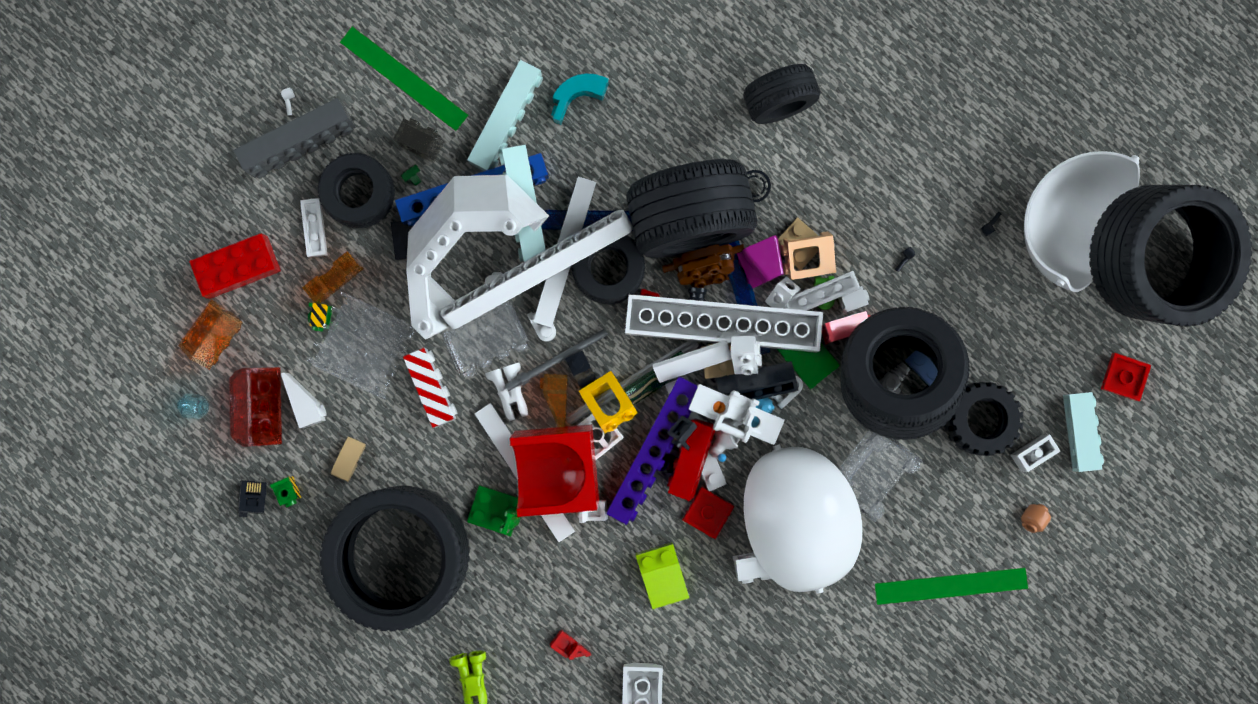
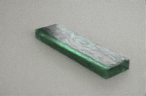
[623,351,683,406]

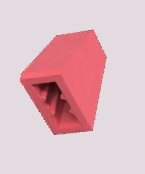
[821,311,870,345]

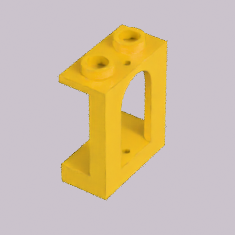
[579,371,637,433]

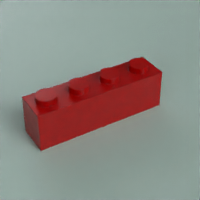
[667,418,715,501]

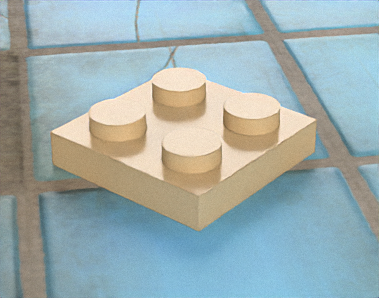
[778,217,818,270]

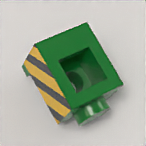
[308,302,333,332]
[270,476,302,508]

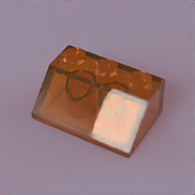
[178,299,243,370]

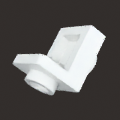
[576,500,608,523]

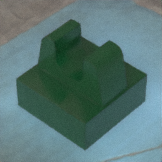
[400,164,422,186]

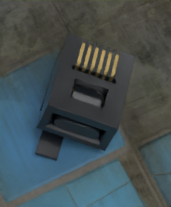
[237,480,267,517]

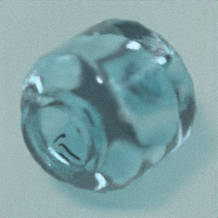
[177,393,209,419]

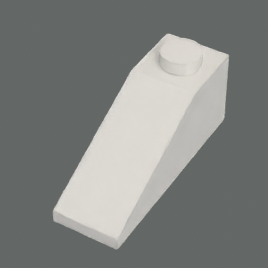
[281,372,326,428]

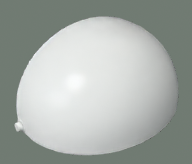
[1024,151,1140,292]
[744,444,862,594]

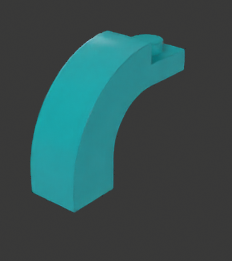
[551,73,609,125]

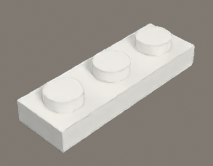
[300,198,328,258]

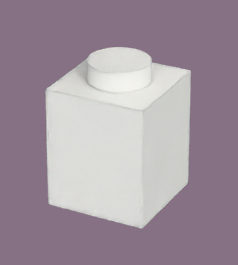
[838,286,870,314]

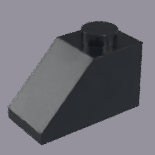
[565,350,597,389]

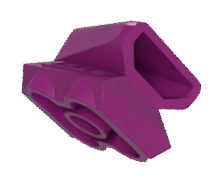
[737,235,784,288]

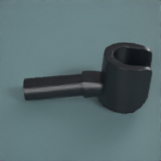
[981,211,1002,236]
[895,247,915,272]

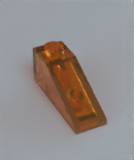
[540,374,568,427]

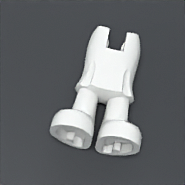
[485,362,528,421]

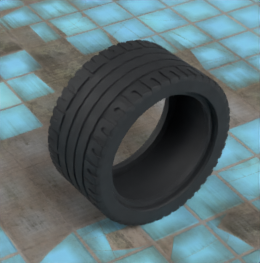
[1089,185,1252,327]
[320,486,470,632]

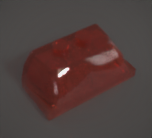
[229,367,282,447]

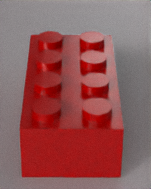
[189,233,281,299]

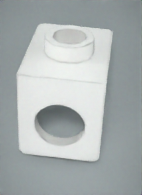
[765,277,801,308]

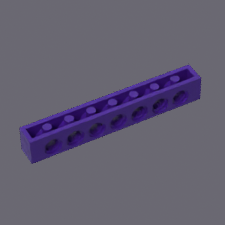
[606,376,698,525]

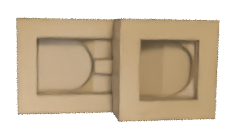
[331,437,366,482]

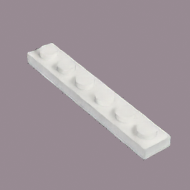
[665,377,727,491]

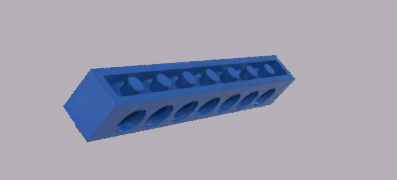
[395,153,549,226]

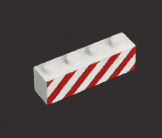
[403,348,458,428]

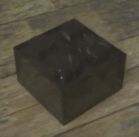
[393,118,444,163]

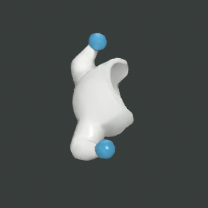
[709,417,742,462]

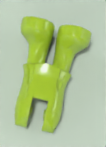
[449,650,487,704]

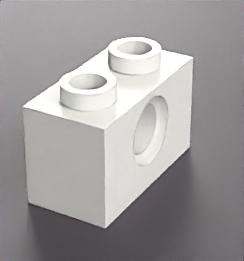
[1010,434,1060,472]

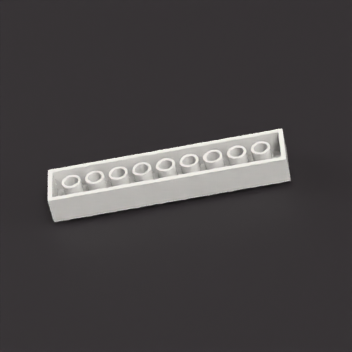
[625,294,823,352]

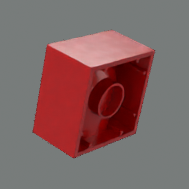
[510,424,599,517]

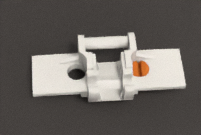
[689,384,785,445]

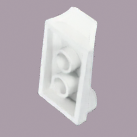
[622,663,663,704]

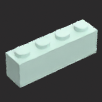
[1063,392,1104,472]

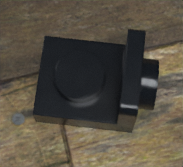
[667,415,697,450]

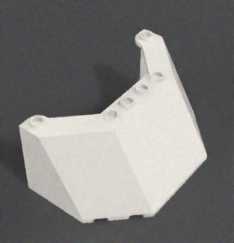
[406,175,549,340]

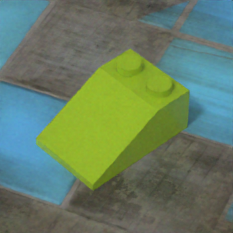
[636,542,689,609]

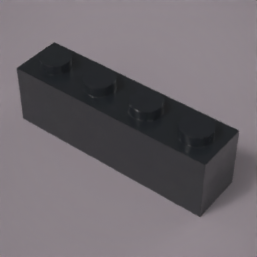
[716,361,798,400]

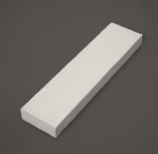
[784,271,861,311]
[653,340,732,383]

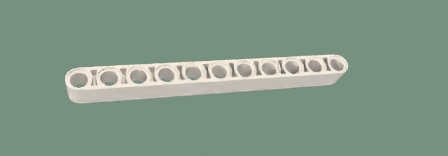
[440,210,633,329]

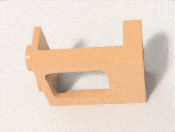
[781,231,836,280]

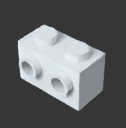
[731,336,762,375]

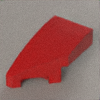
[549,629,591,660]

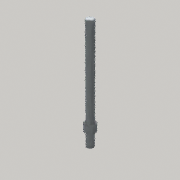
[505,329,608,392]

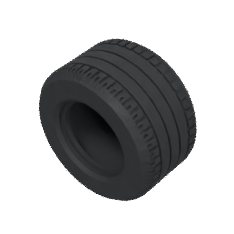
[626,159,757,258]
[840,307,970,440]

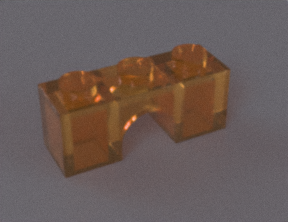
[302,251,364,304]

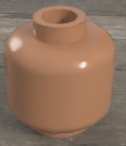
[1021,504,1051,533]

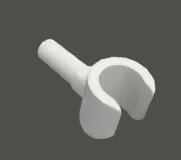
[281,88,295,116]

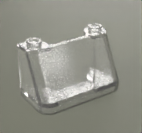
[839,430,923,523]

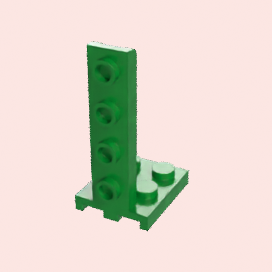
[467,485,521,537]

